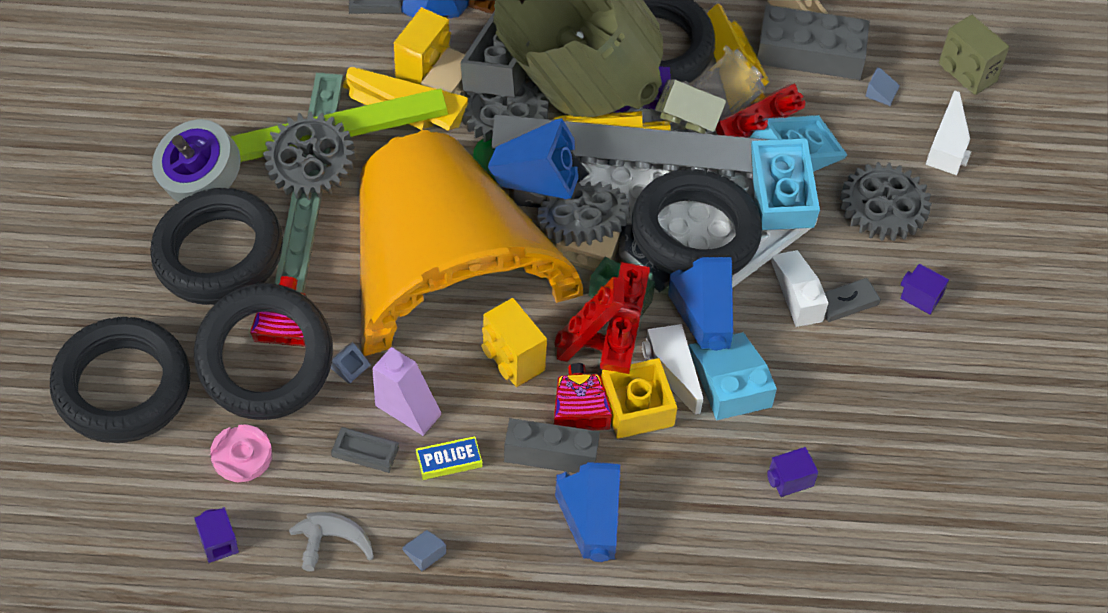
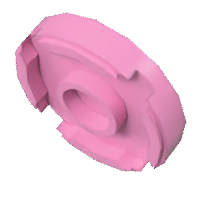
[211,424,272,482]

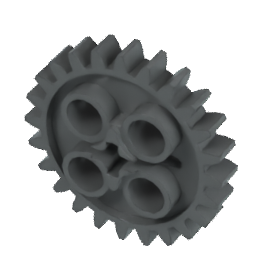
[463,79,549,143]
[263,112,356,200]
[840,162,932,241]
[537,181,630,247]

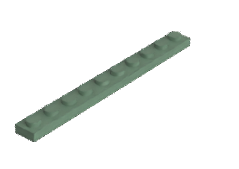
[274,73,343,293]

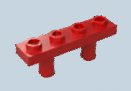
[715,83,806,138]
[600,262,650,374]
[554,277,640,362]

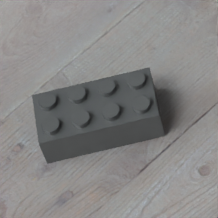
[757,5,870,80]
[460,11,530,97]

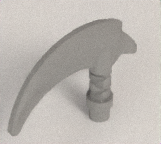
[289,512,374,571]

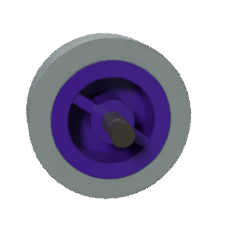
[152,119,240,202]

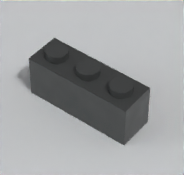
[504,418,600,473]

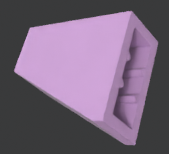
[372,347,441,436]

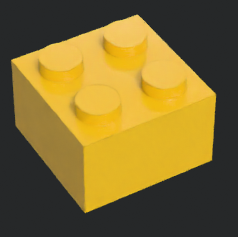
[394,7,451,85]
[482,298,547,387]
[601,358,677,439]

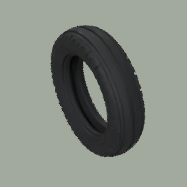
[643,0,715,84]
[632,169,762,275]
[150,188,283,305]
[194,283,333,420]
[50,317,191,443]

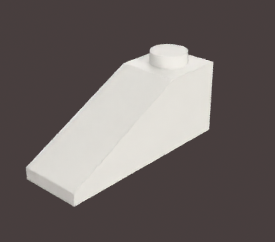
[926,90,971,175]
[770,250,828,327]
[642,324,703,414]

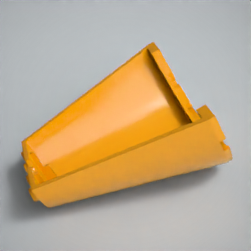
[359,130,583,356]

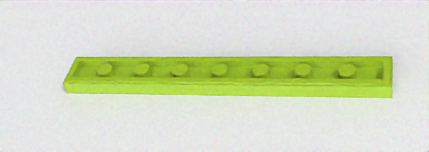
[230,88,448,162]

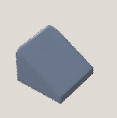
[865,67,900,106]
[331,342,371,383]
[402,530,446,571]

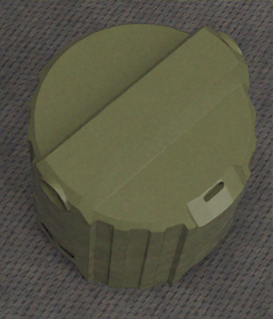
[493,0,663,117]

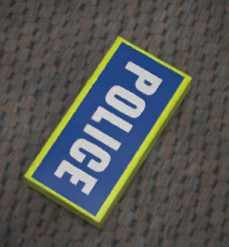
[416,436,482,480]

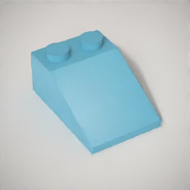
[750,116,847,172]
[751,138,820,230]
[688,332,777,420]

